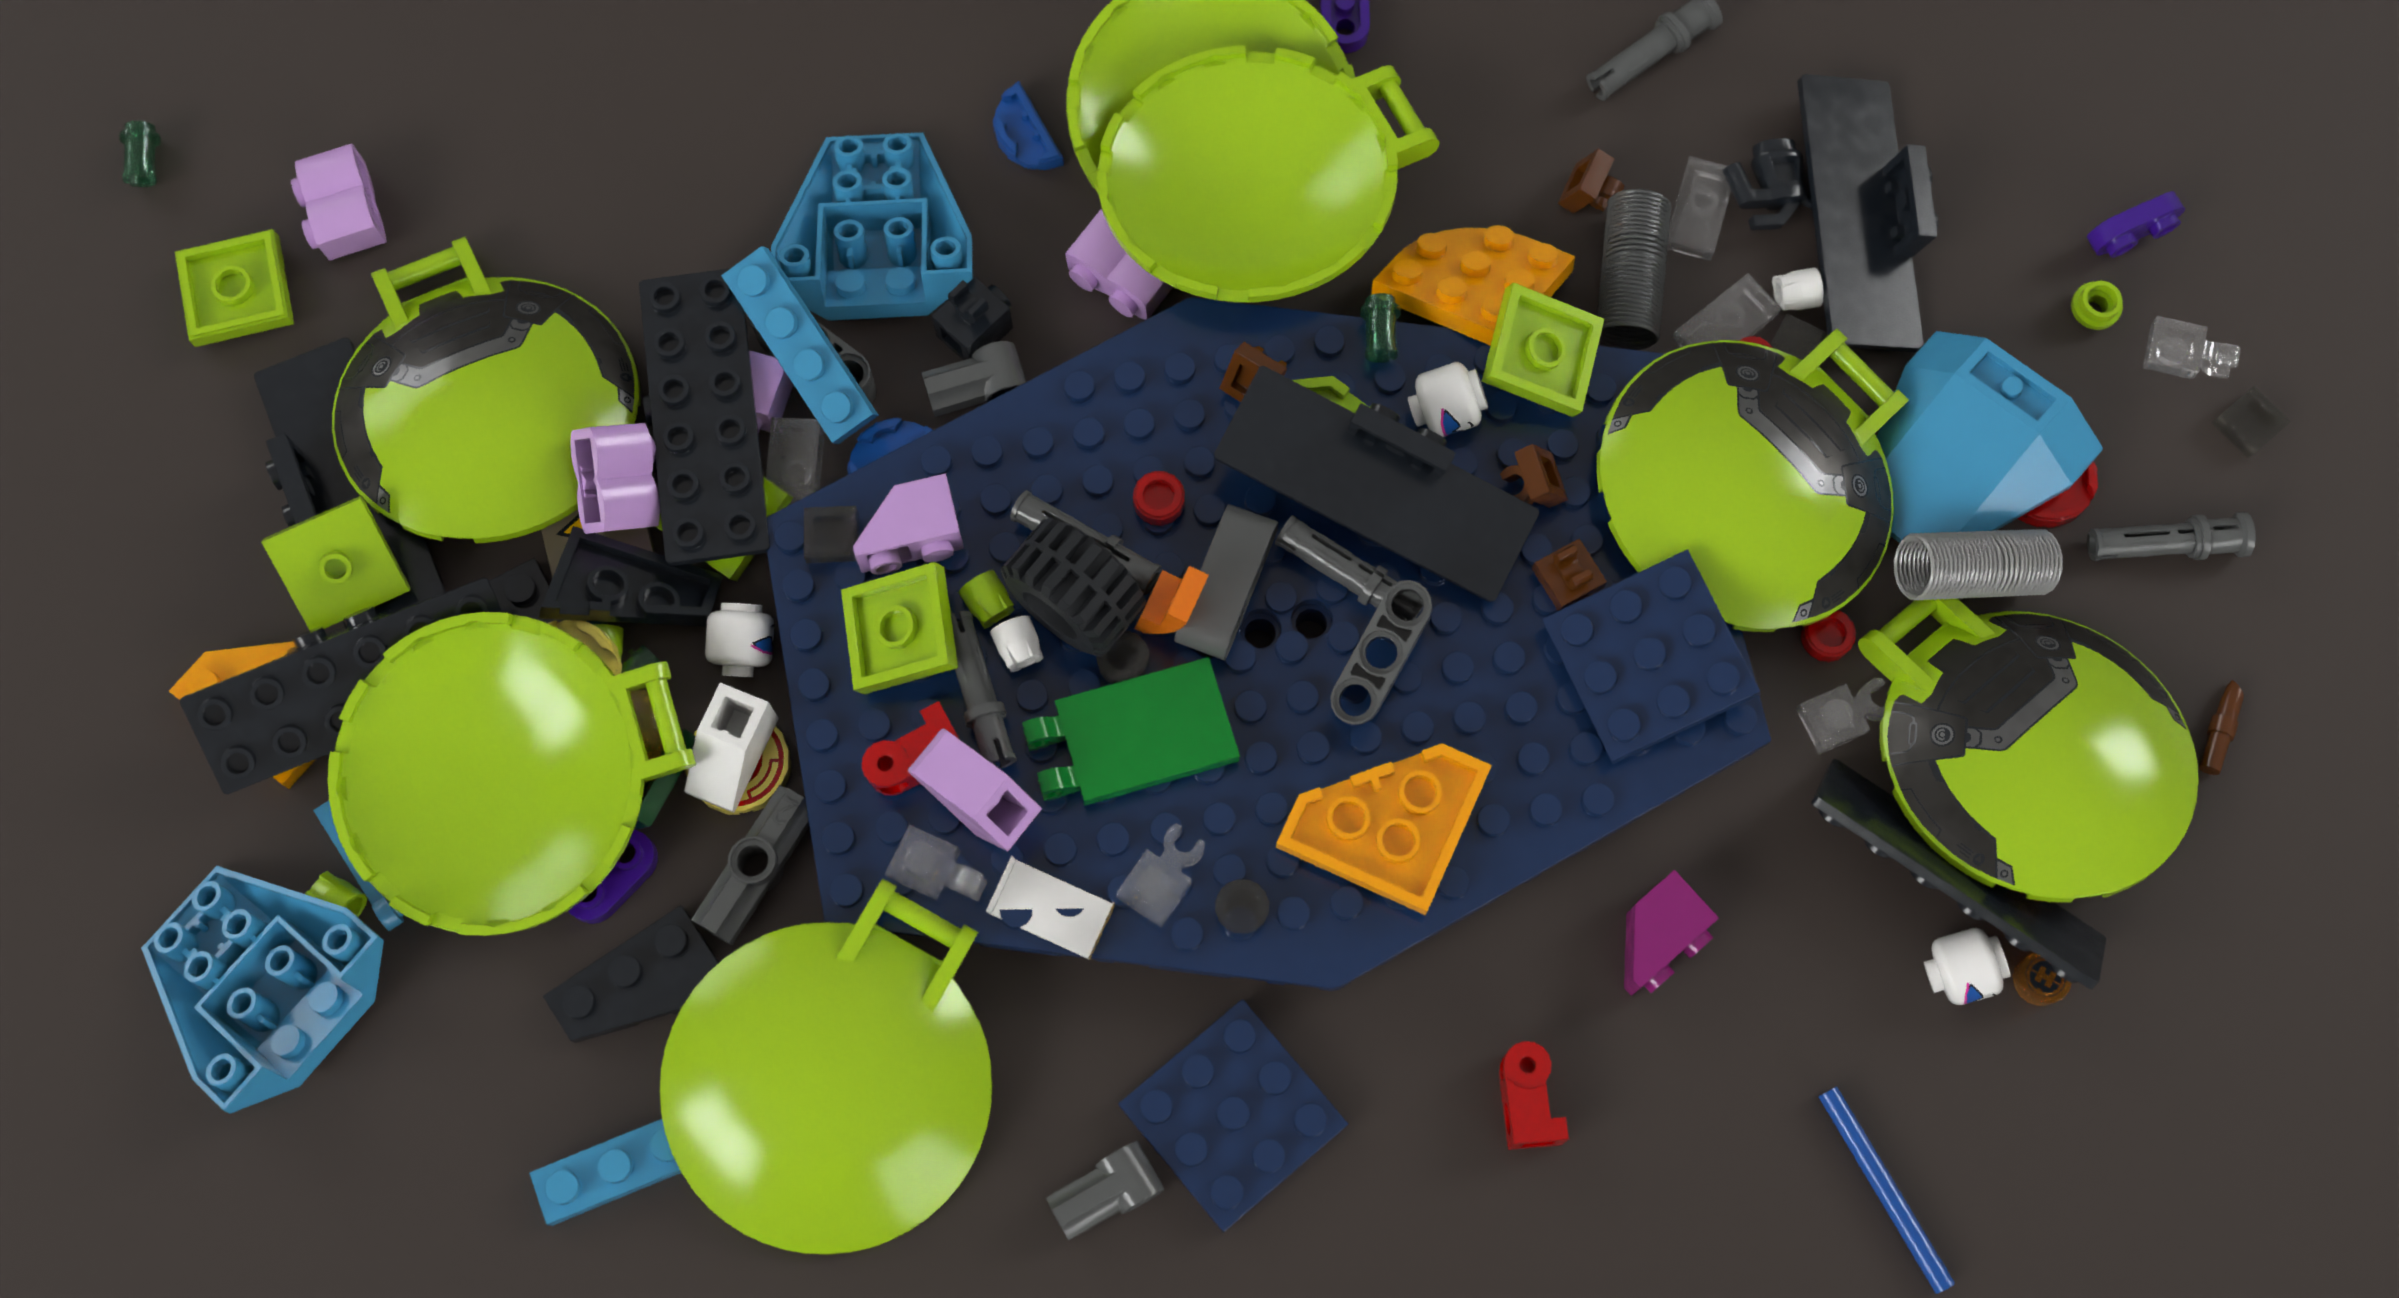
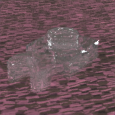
[1795,678,1886,755]
[1116,823,1205,928]

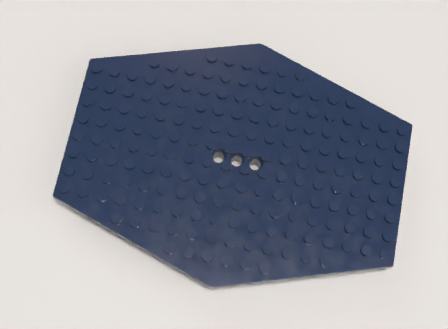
[767,297,1772,991]

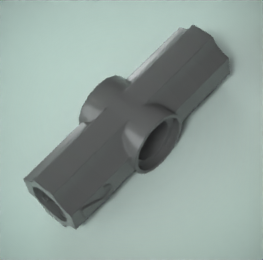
[691,785,810,946]

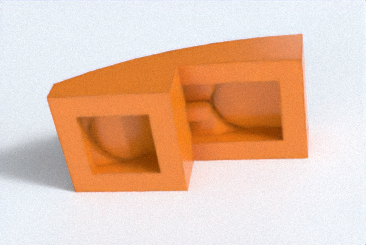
[1134,566,1209,634]

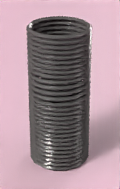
[1597,189,1672,350]

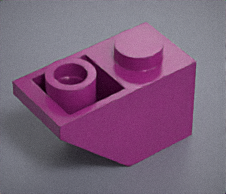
[1624,870,1719,996]

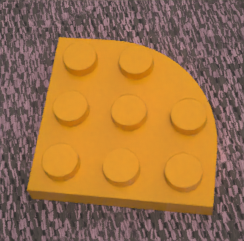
[1371,225,1575,346]

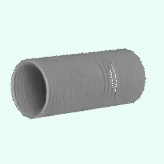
[1894,529,2063,600]

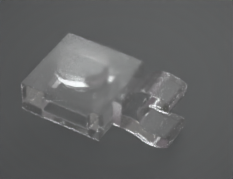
[2143,316,2241,379]
[885,825,988,901]

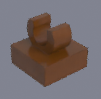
[1558,148,1625,214]
[1219,342,1287,402]
[1500,444,1568,508]
[1532,538,1607,611]

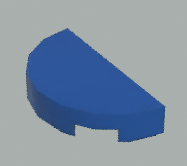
[993,81,1064,170]
[847,417,933,474]

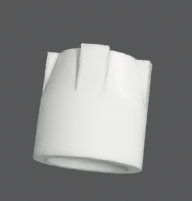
[1772,267,1824,311]
[990,615,1044,672]

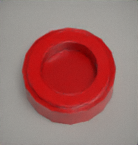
[1133,471,1185,526]
[1801,610,1856,662]

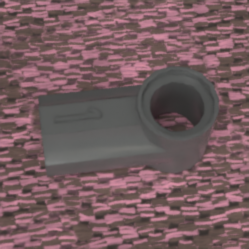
[922,341,1027,417]
[1046,1141,1165,1241]

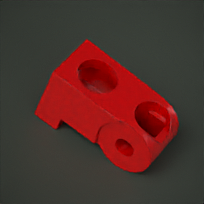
[861,701,959,796]
[1499,1041,1569,1150]

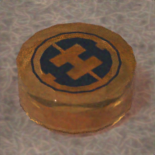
[2013,952,2072,1006]

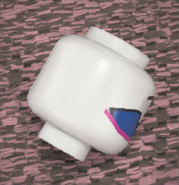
[1408,362,1488,437]
[705,603,774,677]
[1923,928,2011,1005]

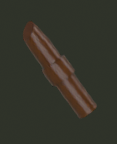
[2199,680,2244,775]

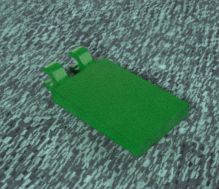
[1022,657,1240,806]

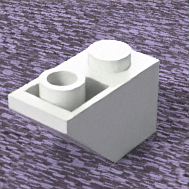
[684,683,779,813]

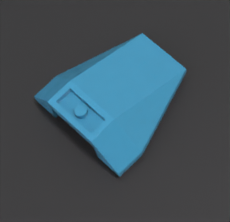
[771,132,973,321]
[1877,331,2103,543]
[141,866,384,1114]

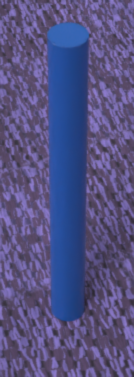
[1818,1086,1955,1294]

